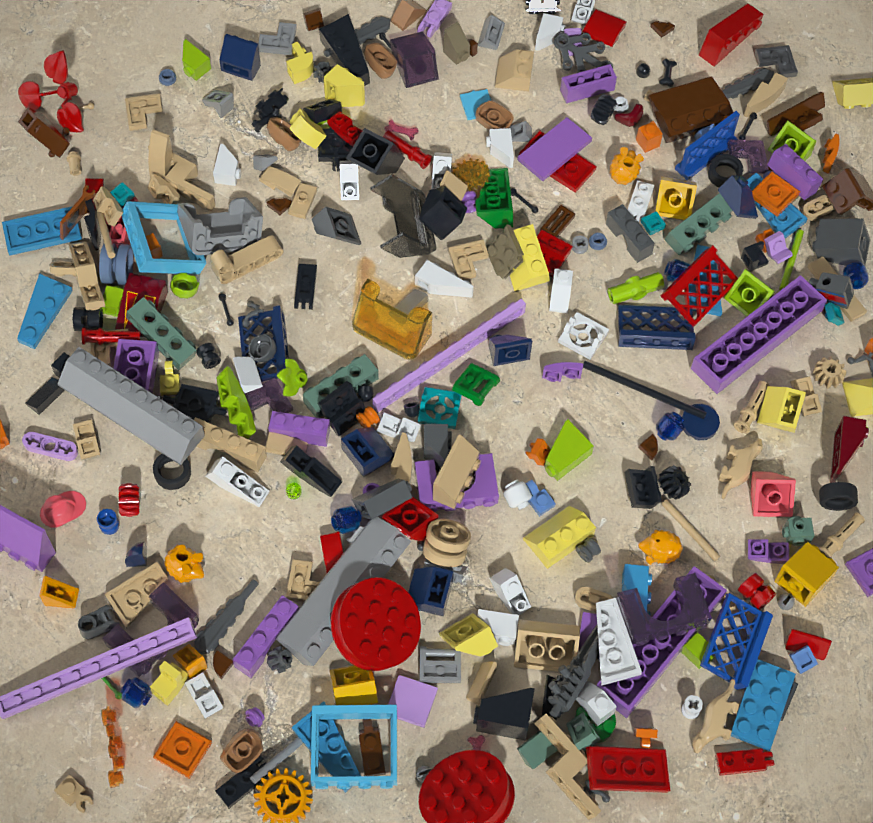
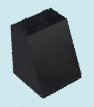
[346,128,405,175]
[473,688,535,741]

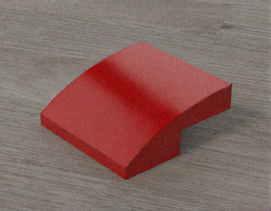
[581,9,627,47]
[537,230,573,278]

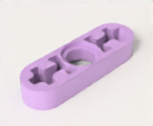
[22,432,78,461]

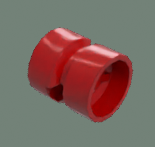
[738,573,776,610]

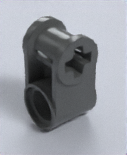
[78,605,120,639]

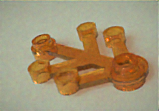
[101,706,125,788]

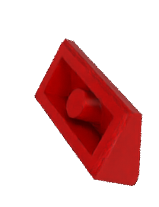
[785,629,832,660]

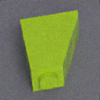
[545,419,594,481]

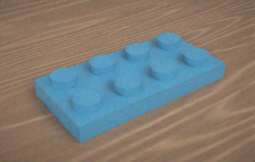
[2,206,82,256]
[731,659,796,751]

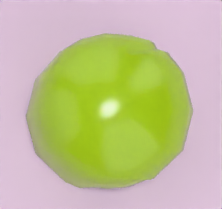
[170,273,200,299]

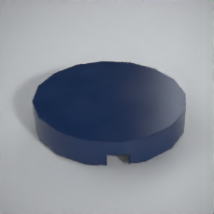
[681,404,720,441]

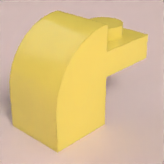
[286,42,314,84]
[289,108,326,149]
[150,661,188,706]

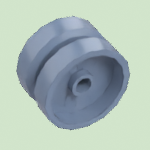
[99,243,134,285]

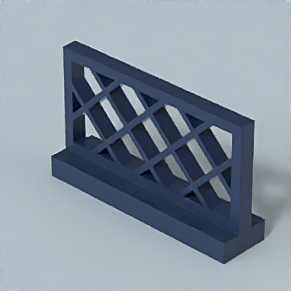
[238,305,289,382]
[618,305,696,350]

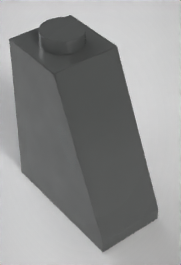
[352,479,412,520]

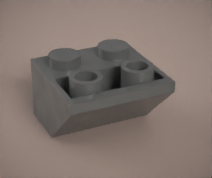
[424,424,452,472]

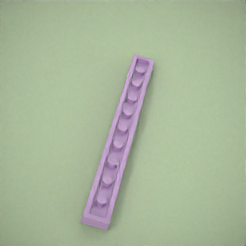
[372,299,526,413]
[0,617,197,719]

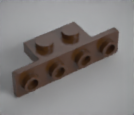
[767,91,825,136]

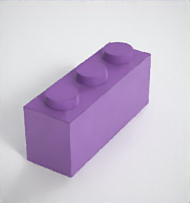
[560,64,617,104]
[767,144,823,200]
[268,411,330,447]

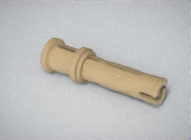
[734,381,770,434]
[818,513,865,559]

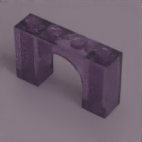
[616,573,712,646]
[102,582,199,677]

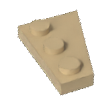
[105,562,168,629]

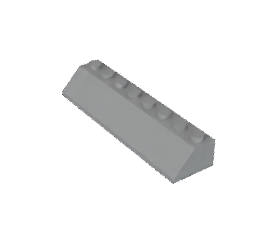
[58,347,205,465]
[275,517,411,666]

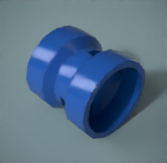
[97,509,120,535]

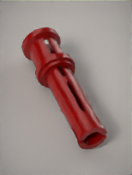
[383,130,432,169]
[82,328,141,345]

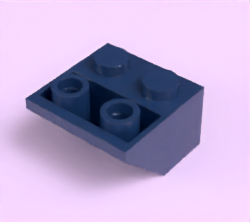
[219,34,261,81]
[341,427,395,477]
[408,566,454,617]

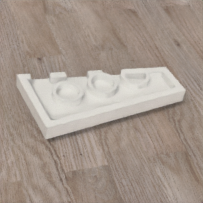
[596,598,642,686]

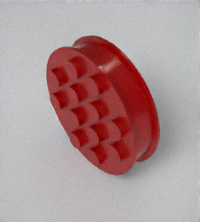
[331,577,421,671]
[418,750,515,823]

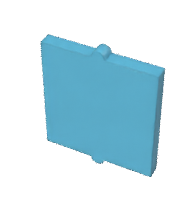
[460,89,491,121]

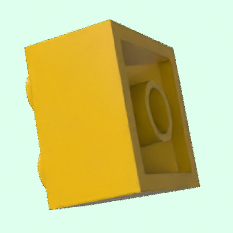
[655,176,697,220]
[329,665,378,705]

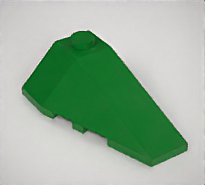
[475,168,513,229]

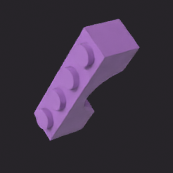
[233,595,299,678]

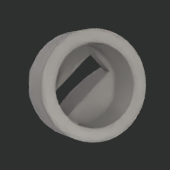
[778,593,795,610]
[416,766,432,784]

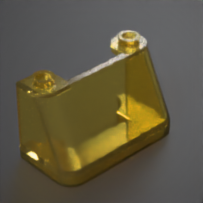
[352,278,432,360]

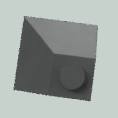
[312,207,361,245]

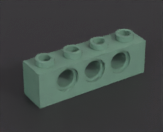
[664,193,732,255]
[126,297,196,370]
[303,354,379,418]

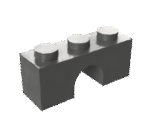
[606,204,655,263]

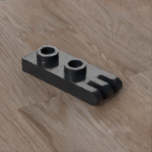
[294,264,317,310]
[215,755,274,809]

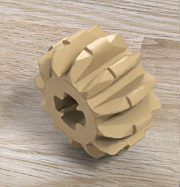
[813,356,846,389]

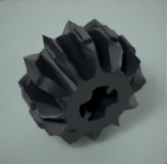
[591,94,617,125]
[658,465,691,500]

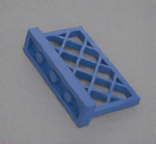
[675,111,740,181]
[700,593,773,690]

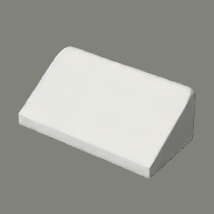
[233,357,263,393]

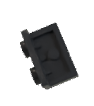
[624,466,662,509]

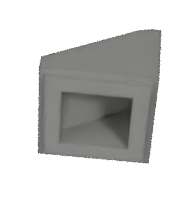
[510,121,532,142]
[253,154,278,171]

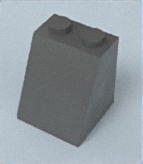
[812,218,870,270]

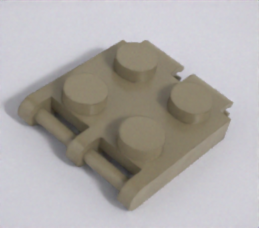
[486,225,524,279]

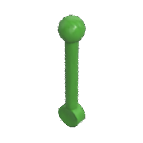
[101,677,123,699]

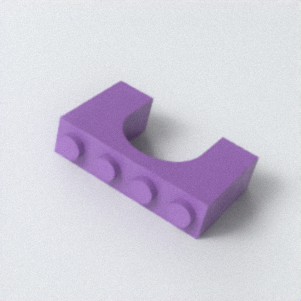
[415,453,499,512]

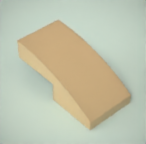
[259,166,301,197]
[147,174,181,204]
[93,186,123,226]
[790,377,822,416]
[73,419,100,460]
[265,432,308,455]

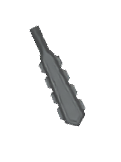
[324,16,391,57]
[723,68,774,99]
[194,579,259,654]

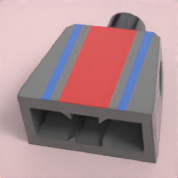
[809,272,854,309]

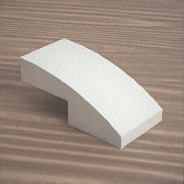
[376,412,421,442]
[185,673,223,719]

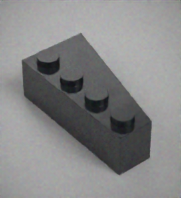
[319,14,370,86]

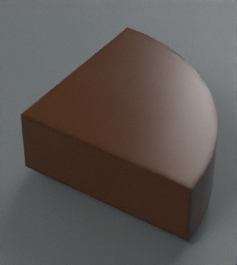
[651,21,675,38]
[467,39,478,57]
[266,198,292,216]
[639,434,658,461]
[213,650,234,680]

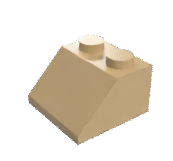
[495,49,534,92]

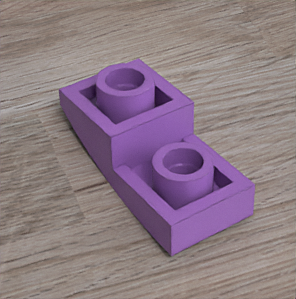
[542,362,583,382]
[748,539,789,564]

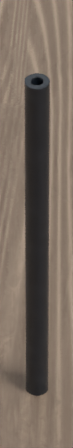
[583,361,707,419]

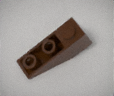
[18,108,70,158]

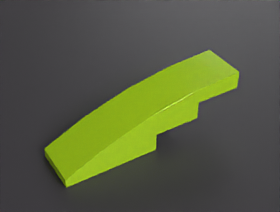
[216,366,256,439]

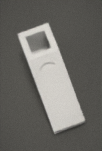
[415,260,474,298]
[206,457,269,507]

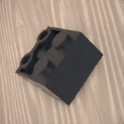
[418,186,467,240]

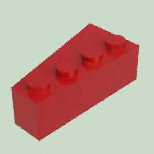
[699,3,764,67]

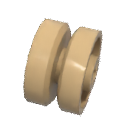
[423,519,471,568]

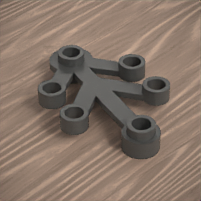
[554,33,613,73]

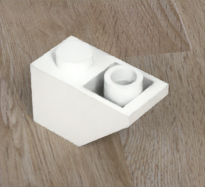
[431,152,453,189]
[340,161,359,200]
[489,568,531,615]

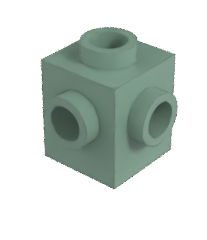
[782,516,814,546]

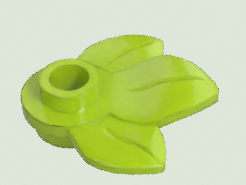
[277,359,307,397]

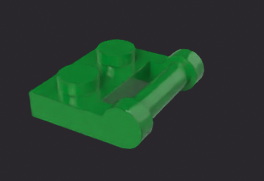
[452,363,500,406]

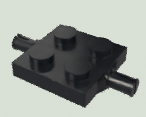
[318,128,353,172]
[162,384,228,423]

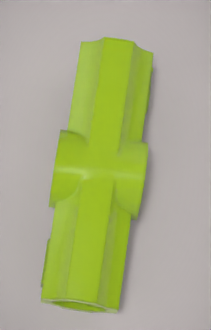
[607,272,665,304]

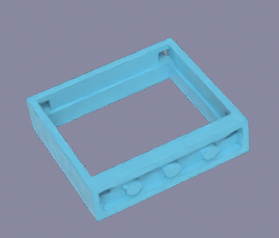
[122,201,207,275]
[311,705,397,790]

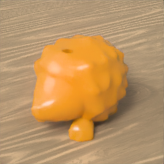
[610,147,644,185]
[638,530,683,565]
[164,545,204,583]

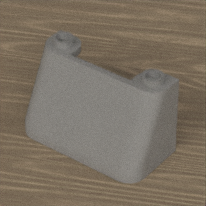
[177,197,263,256]

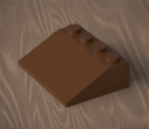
[648,76,734,143]

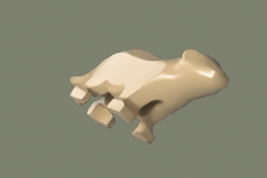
[719,438,763,499]
[692,679,739,753]

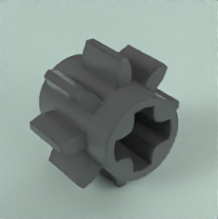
[313,61,334,83]
[267,646,293,673]

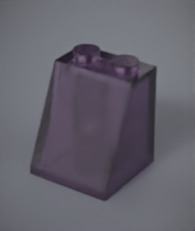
[390,31,439,88]

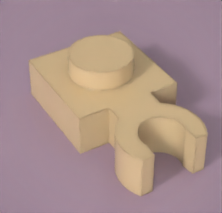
[54,775,93,813]

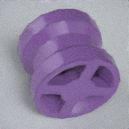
[461,191,477,213]

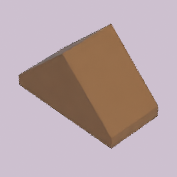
[391,0,426,31]

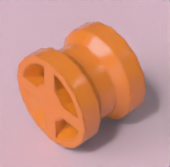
[356,406,380,428]

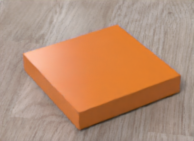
[752,171,800,217]
[153,721,212,779]

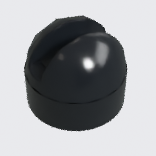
[636,63,650,78]
[358,386,374,402]
[404,402,420,418]

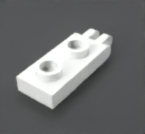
[628,180,655,223]

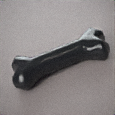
[659,59,677,87]
[252,108,282,133]

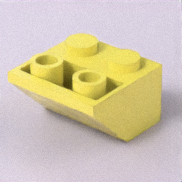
[324,64,365,107]
[757,386,806,433]

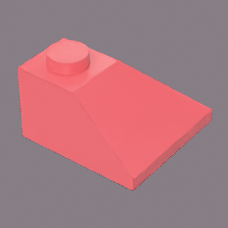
[751,471,796,517]

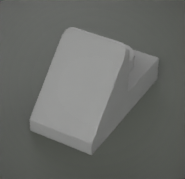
[202,90,234,118]

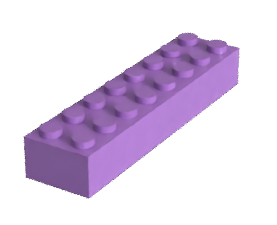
[691,275,827,394]
[596,566,727,718]

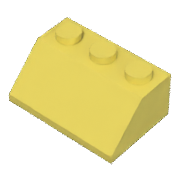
[833,78,873,109]
[509,224,550,292]
[523,506,596,569]

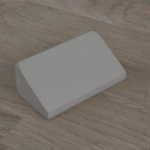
[478,14,505,50]
[389,289,428,324]

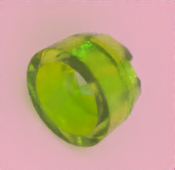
[286,482,302,499]

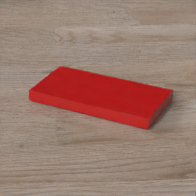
[519,130,597,193]
[586,746,670,793]

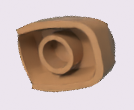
[363,43,397,79]
[475,100,514,130]
[266,117,301,151]
[220,728,263,773]

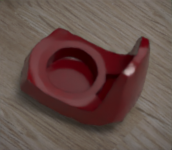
[615,104,643,127]

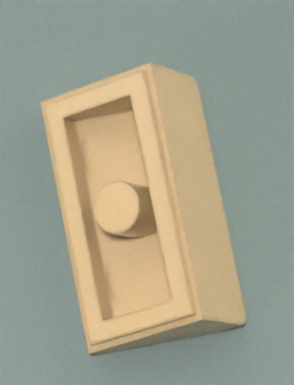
[466,661,497,705]

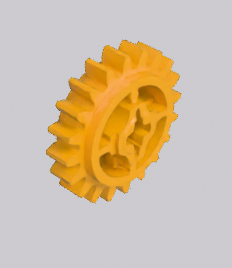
[254,768,313,823]

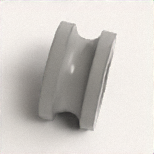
[572,235,589,254]

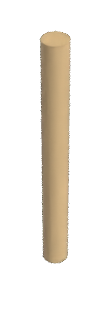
[96,211,115,259]
[661,499,720,561]

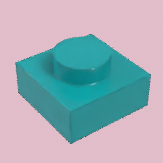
[110,182,135,207]
[641,211,666,235]
[825,302,845,326]

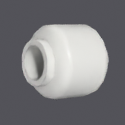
[503,480,532,510]

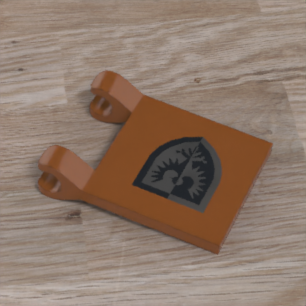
[60,185,95,240]

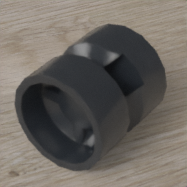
[72,307,103,331]

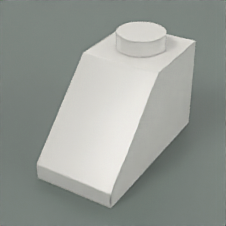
[535,13,565,51]
[486,128,514,168]
[213,144,241,186]
[549,268,573,313]
[478,609,519,646]
[576,681,617,726]

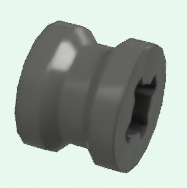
[576,537,601,563]

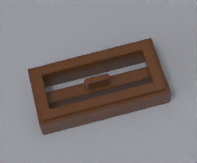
[540,205,575,238]

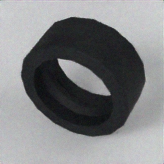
[708,154,744,188]
[153,454,191,490]
[819,482,858,511]

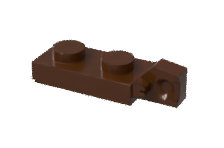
[359,719,386,776]

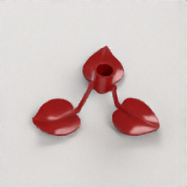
[18,50,84,133]

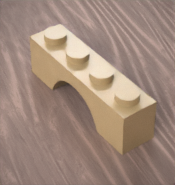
[194,417,267,472]

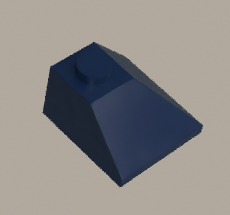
[718,175,758,219]
[489,335,533,366]

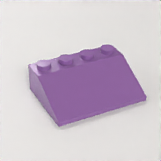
[0,505,56,572]

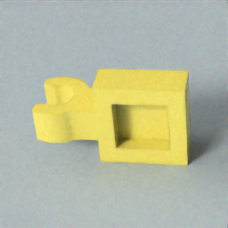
[160,361,180,396]

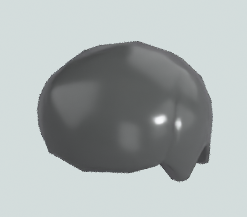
[248,334,277,362]

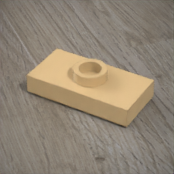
[288,183,317,219]

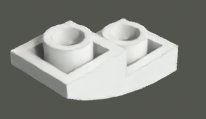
[571,0,596,25]

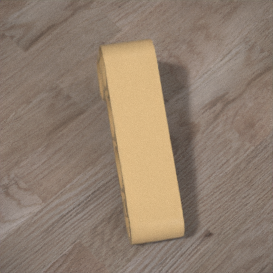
[210,236,283,284]

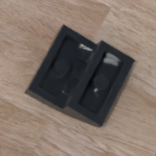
[84,199,101,251]
[317,381,365,436]

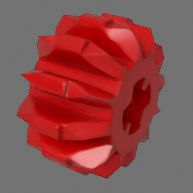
[119,483,140,517]

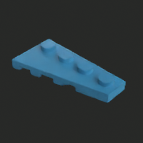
[747,173,808,239]
[689,245,722,317]
[17,274,73,349]
[292,701,361,793]

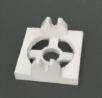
[558,312,609,360]

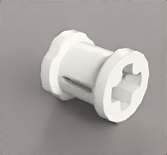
[681,695,703,719]

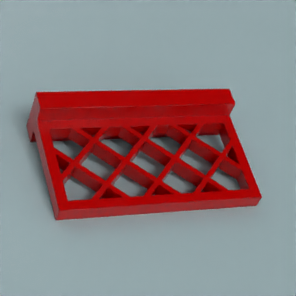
[660,245,738,327]

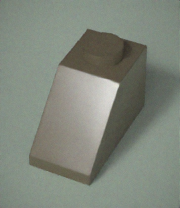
[443,22,470,65]

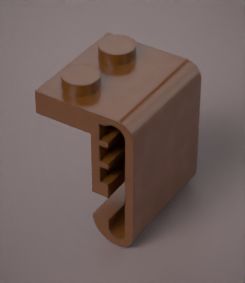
[822,168,873,215]

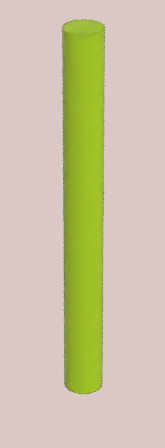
[779,229,804,291]

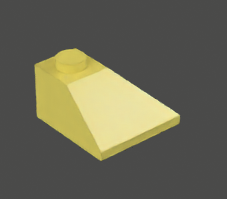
[842,378,873,417]
[439,613,498,657]

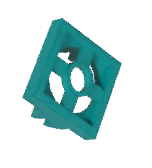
[418,387,462,430]

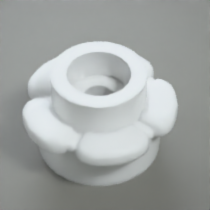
[614,96,629,113]

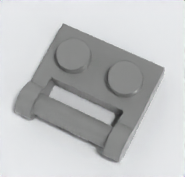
[420,646,461,683]

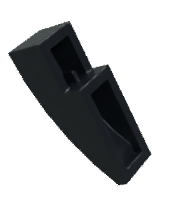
[280,445,342,497]

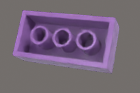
[113,339,159,394]

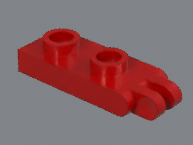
[715,748,775,776]

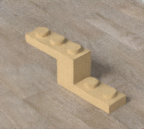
[148,146,215,211]
[68,241,105,310]
[534,714,601,820]

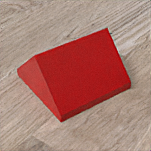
[382,497,438,541]

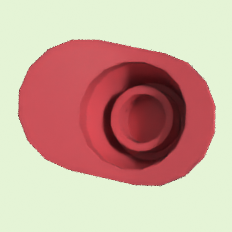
[40,491,86,528]

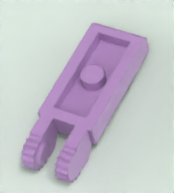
[417,0,452,38]

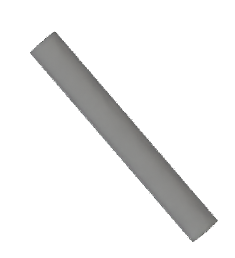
[250,737,303,784]

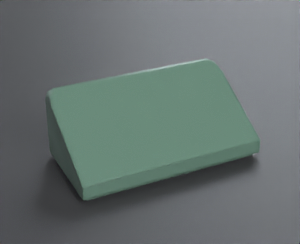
[517,731,557,769]

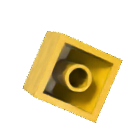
[774,542,839,607]

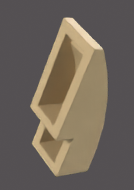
[744,73,788,117]
[148,130,173,180]
[391,432,412,486]

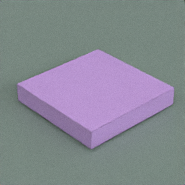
[388,675,438,728]

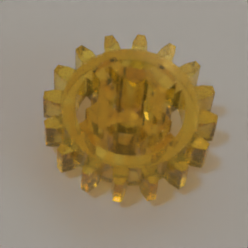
[451,158,490,191]

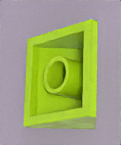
[768,121,816,161]
[724,269,775,316]

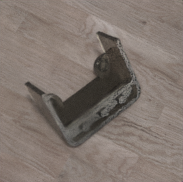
[370,174,436,258]

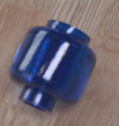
[664,259,690,283]
[843,262,869,289]
[656,412,685,441]
[331,506,362,534]
[120,677,152,708]

